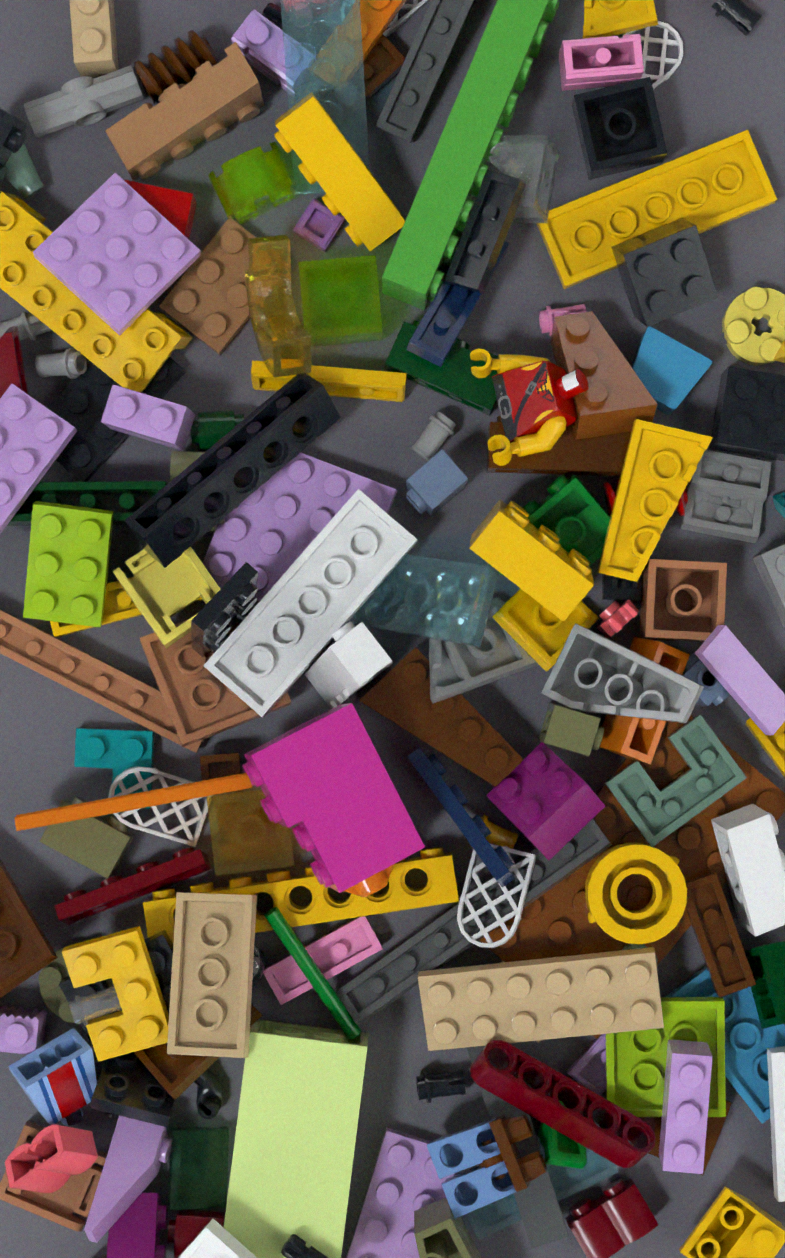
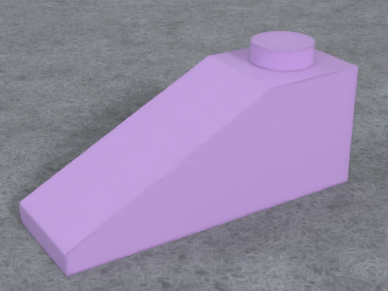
[84,1115,172,1243]

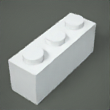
[711,804,785,937]

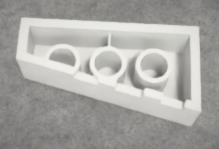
[304,621,393,709]

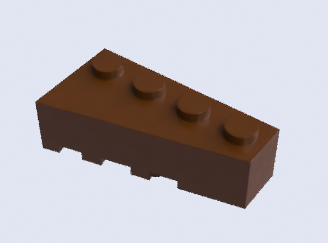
[359,647,524,787]

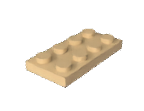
[167,892,257,1058]

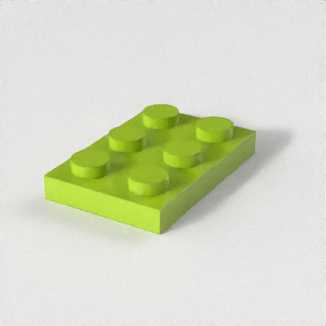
[23,501,114,628]

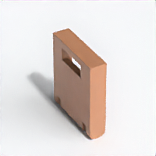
[0,1121,107,1232]

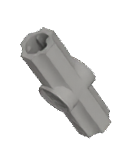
[24,65,144,138]

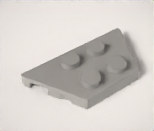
[429,597,539,703]

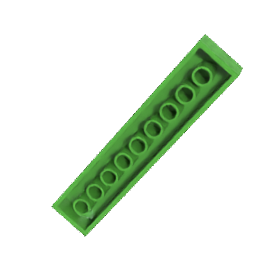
[382,0,560,311]

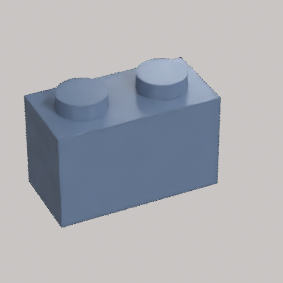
[405,449,468,517]

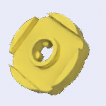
[722,287,785,366]

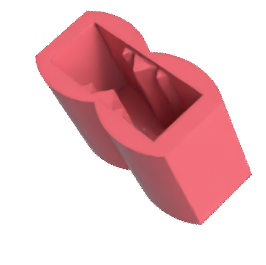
[5,1124,98,1193]

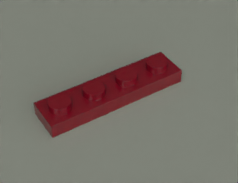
[54,847,212,925]

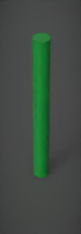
[264,907,361,1040]

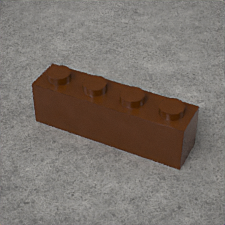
[487,416,631,477]

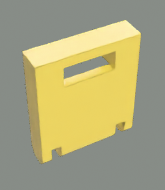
[112,546,220,648]

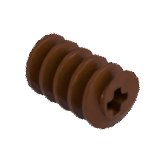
[134,30,219,105]

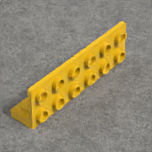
[0,192,193,393]

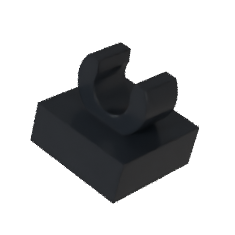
[602,572,643,602]

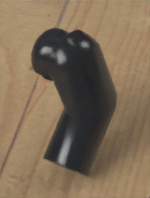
[194,1069,223,1119]

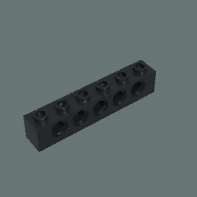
[125,370,341,568]

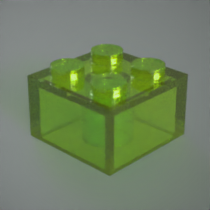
[298,255,383,347]

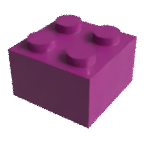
[486,742,605,860]

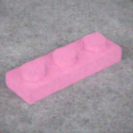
[263,916,383,1005]

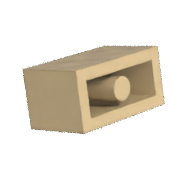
[69,0,119,77]

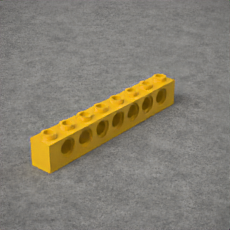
[143,847,459,943]

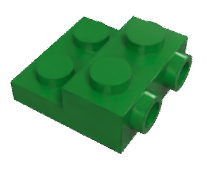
[522,474,611,566]

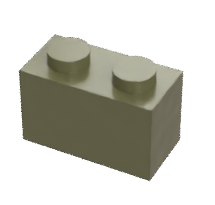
[538,703,604,756]
[39,796,135,878]

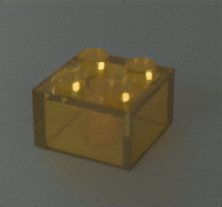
[206,790,294,877]

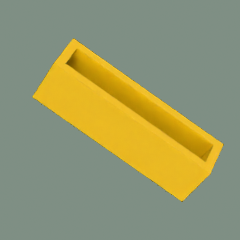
[274,92,406,251]

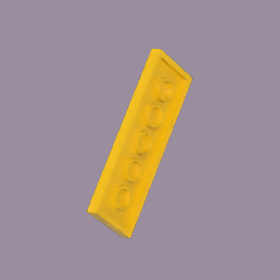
[535,129,777,289]

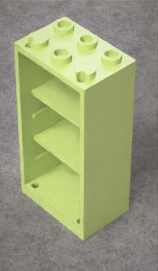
[224,1019,369,1258]

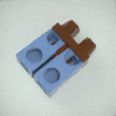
[426,1114,547,1219]

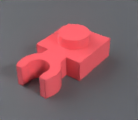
[597,599,639,638]

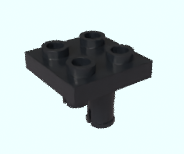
[90,1052,176,1127]

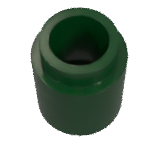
[191,410,245,451]

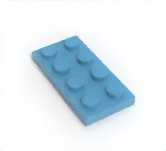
[665,966,785,1124]

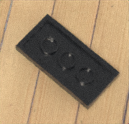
[48,356,186,482]

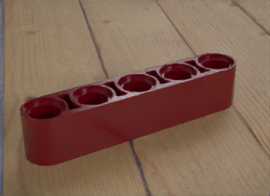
[470,1040,656,1168]

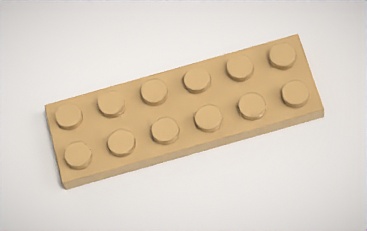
[418,947,664,1051]

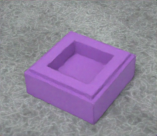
[293,198,346,253]

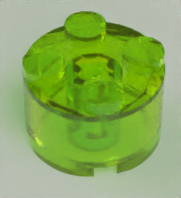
[208,142,297,225]

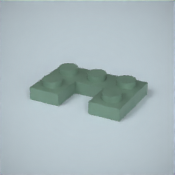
[605,714,747,846]

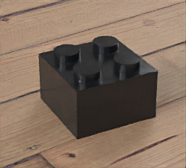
[572,77,667,180]
[611,218,718,327]
[709,366,785,461]

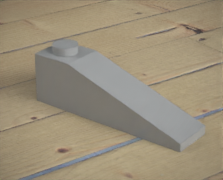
[541,623,704,723]

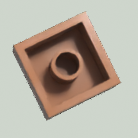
[639,559,727,642]

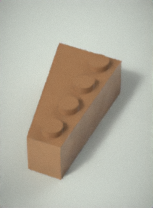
[105,42,264,180]

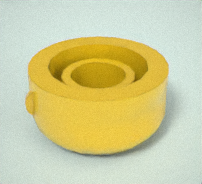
[585,842,687,944]

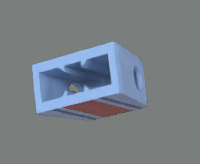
[8,1028,97,1126]

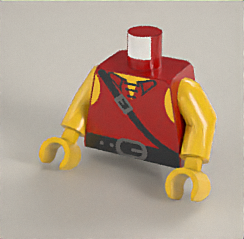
[470,349,589,466]

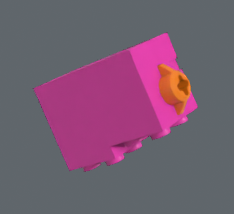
[242,703,425,897]

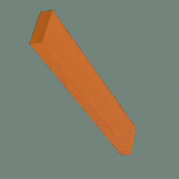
[14,773,254,831]

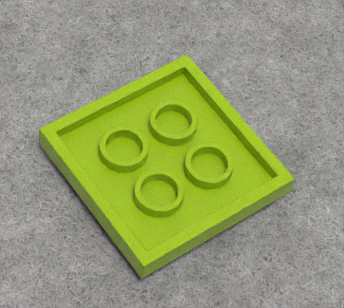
[605,997,726,1117]

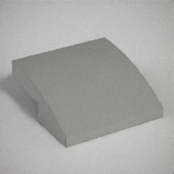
[680,450,772,543]

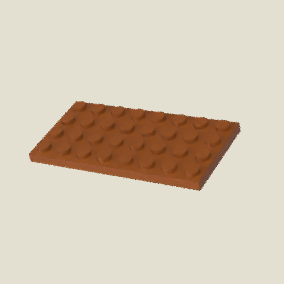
[479,715,785,1039]

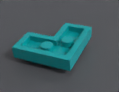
[74,728,155,809]

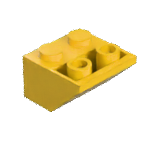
[679,1186,785,1258]

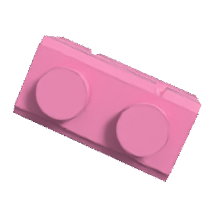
[559,34,644,91]

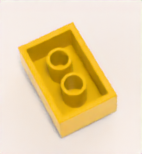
[469,500,594,622]

